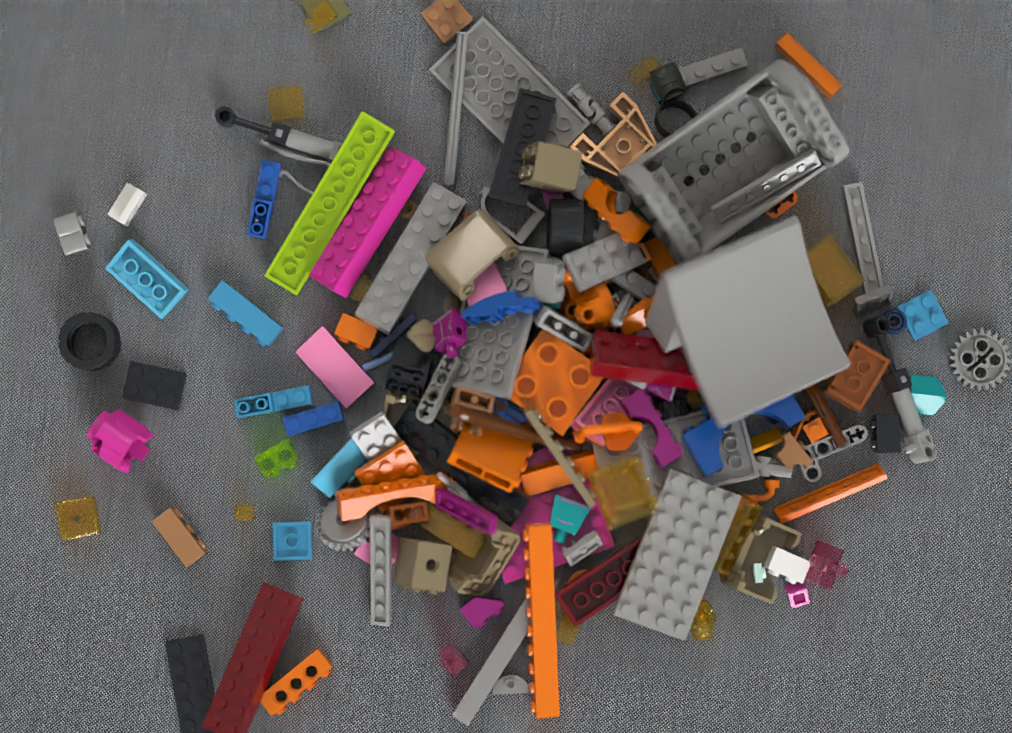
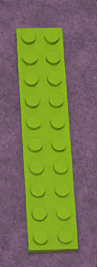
[264,111,396,296]

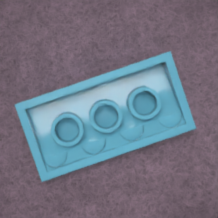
[105,239,189,319]

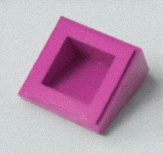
[785,582,810,608]

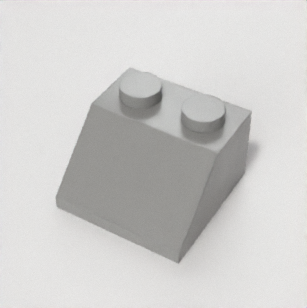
[533,257,565,303]

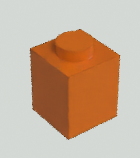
[802,416,829,443]

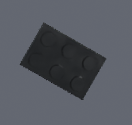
[122,361,187,411]

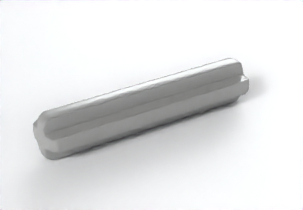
[611,293,634,327]

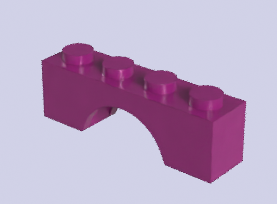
[620,389,682,469]

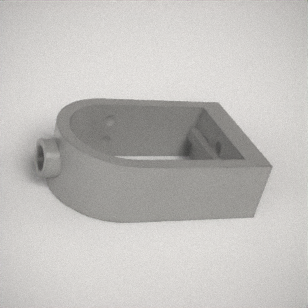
[479,186,545,246]

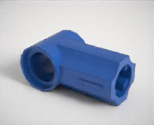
[492,397,527,425]

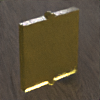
[268,86,305,121]

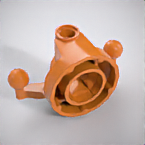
[559,267,615,356]

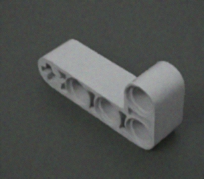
[797,425,868,482]

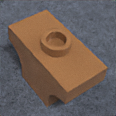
[775,432,814,469]

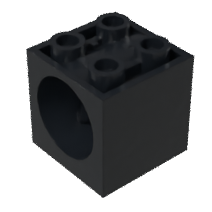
[385,336,435,398]

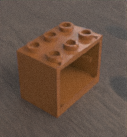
[821,341,891,412]

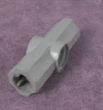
[754,456,793,478]

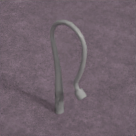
[259,138,331,196]

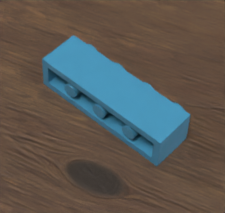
[208,280,284,347]

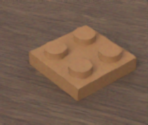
[421,0,474,44]

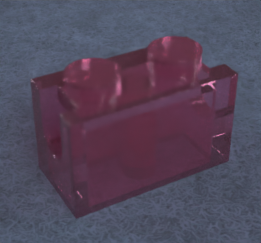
[438,644,469,677]

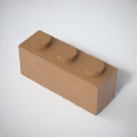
[152,507,208,568]

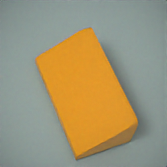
[749,428,783,454]

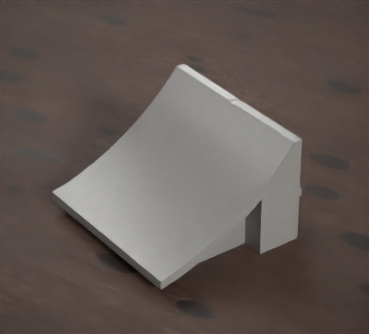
[645,216,851,428]

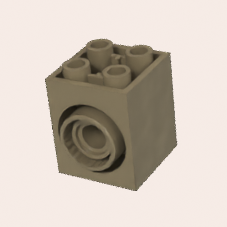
[518,141,582,194]
[393,537,452,595]

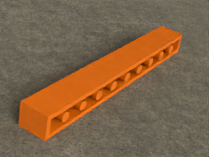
[522,522,560,719]

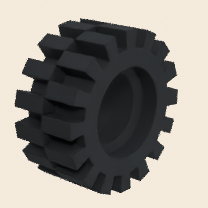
[654,399,690,421]

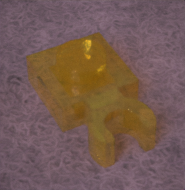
[303,0,339,34]
[627,54,661,85]

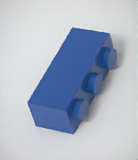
[282,401,345,437]

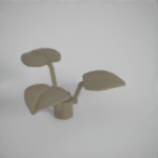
[407,293,462,361]

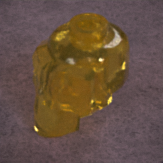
[690,599,717,641]

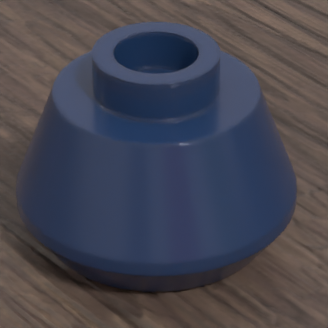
[883,308,907,335]

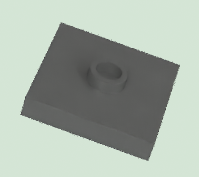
[853,284,893,317]

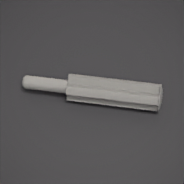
[437,473,479,504]

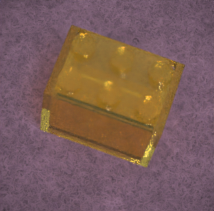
[806,234,865,307]
[588,454,658,531]

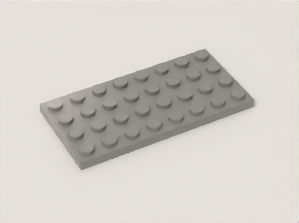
[429,16,591,146]
[439,245,551,399]
[590,411,760,513]
[612,469,742,641]

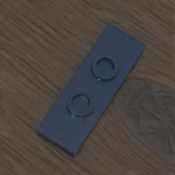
[369,314,417,358]

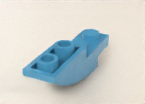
[234,385,314,419]

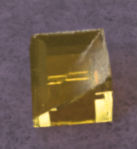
[234,505,255,521]

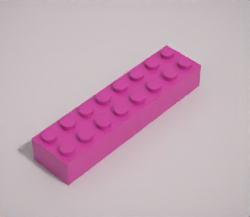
[308,146,427,299]

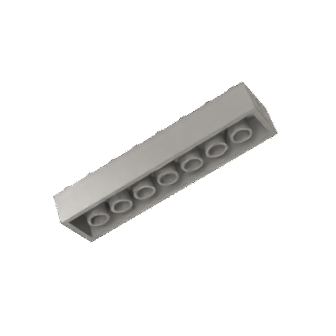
[355,182,467,335]

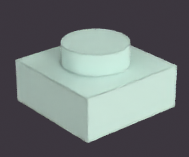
[752,563,766,583]

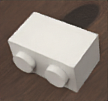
[763,545,811,584]

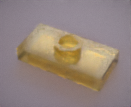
[556,612,581,646]

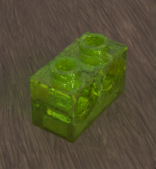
[253,439,300,479]

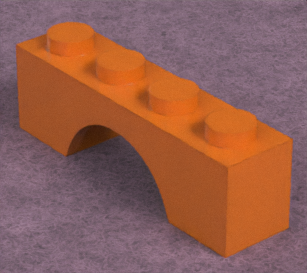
[582,178,651,244]

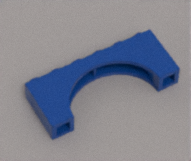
[680,394,806,478]

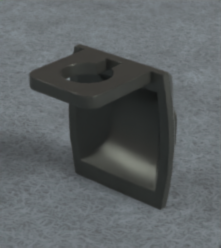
[650,61,686,102]

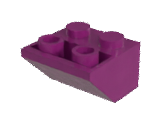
[459,596,505,628]

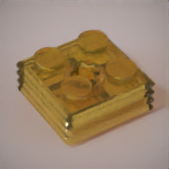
[55,496,101,541]

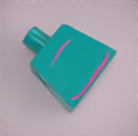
[550,495,590,544]

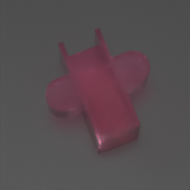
[804,540,848,590]

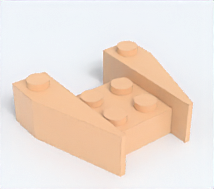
[569,92,657,180]

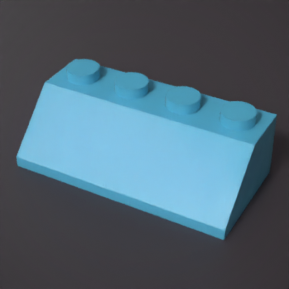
[311,438,369,498]

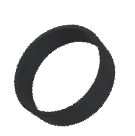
[654,99,697,138]

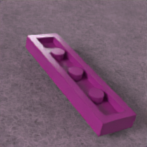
[436,487,497,536]

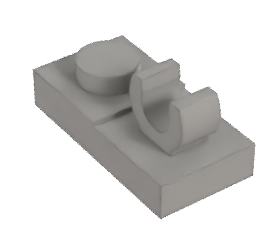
[562,530,603,566]

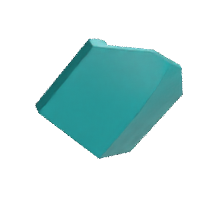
[909,375,946,415]

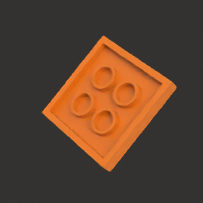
[354,441,427,514]

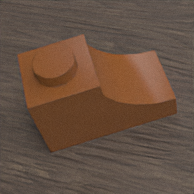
[383,502,429,530]

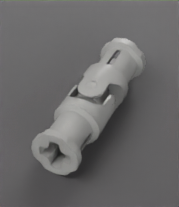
[567,83,617,137]

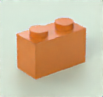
[334,313,379,351]

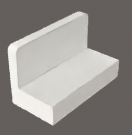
[108,183,147,227]

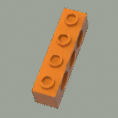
[260,648,333,716]

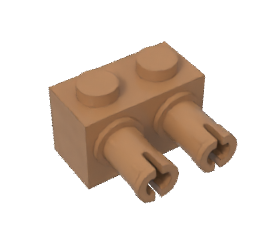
[450,386,495,436]

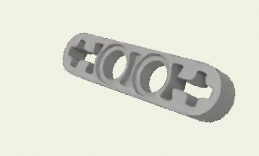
[416,354,461,424]

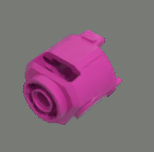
[87,410,154,474]

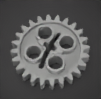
[948,328,1012,391]

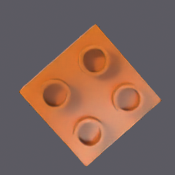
[509,329,604,436]

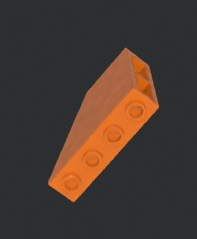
[447,423,535,492]

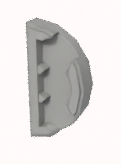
[492,674,530,695]

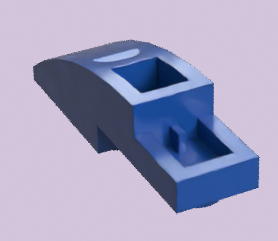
[247,159,282,239]
[461,290,541,324]

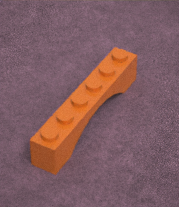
[336,472,453,521]

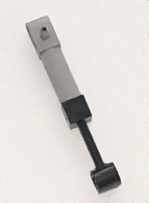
[215,106,343,162]
[863,315,937,464]

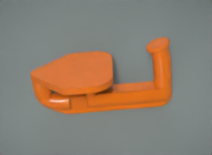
[574,412,643,451]

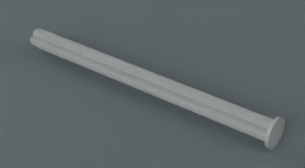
[444,32,470,186]

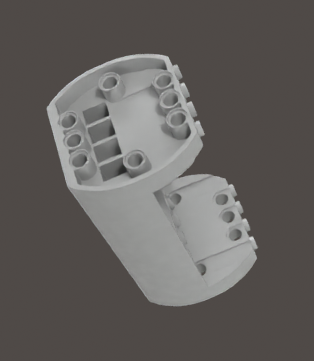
[617,59,849,266]

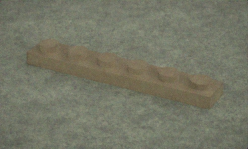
[523,406,597,508]

